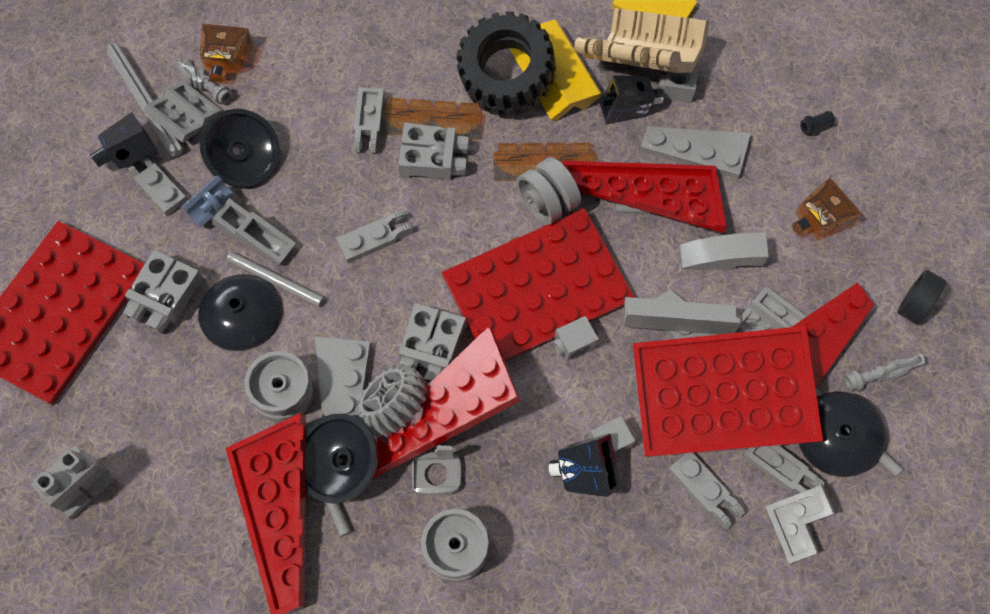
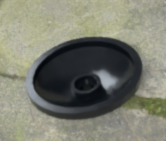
[200,109,280,187]
[198,274,281,351]
[798,391,886,477]
[305,414,378,504]

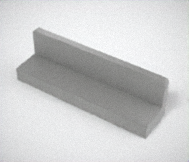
[623,297,741,334]

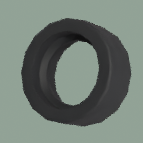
[897,270,946,324]

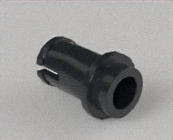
[800,111,835,135]

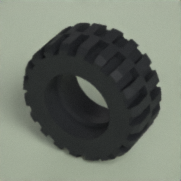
[456,11,556,116]

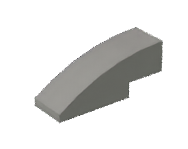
[212,198,296,265]
[680,232,769,270]

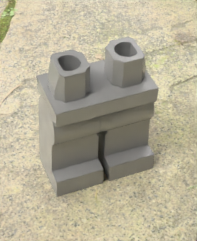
[398,122,469,180]
[123,250,206,334]
[399,303,466,384]
[31,445,116,520]

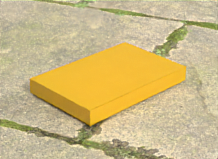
[611,0,697,18]

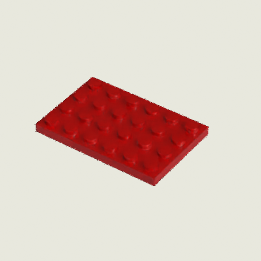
[441,208,635,362]
[0,221,145,406]
[633,326,823,457]

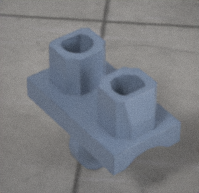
[181,176,236,227]

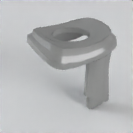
[412,445,461,495]

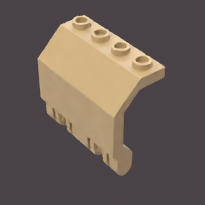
[574,8,710,73]

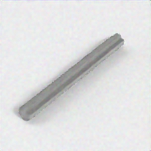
[107,43,183,157]

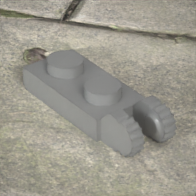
[354,87,384,153]
[125,157,188,216]
[336,210,414,263]
[742,446,825,495]
[668,453,745,529]

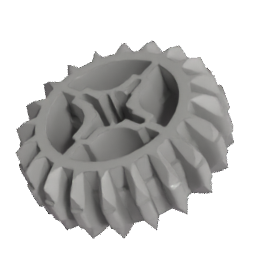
[355,363,428,438]

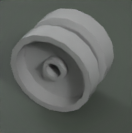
[516,157,581,225]
[244,351,314,423]
[421,508,489,583]

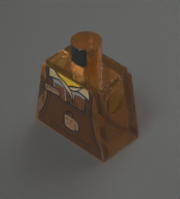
[200,24,253,83]
[792,178,862,240]

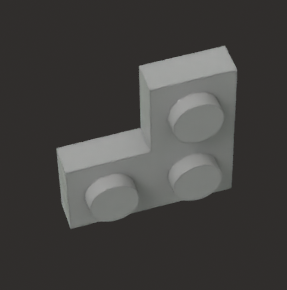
[765,485,835,564]

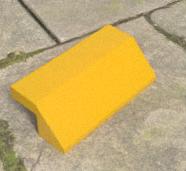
[509,19,603,121]

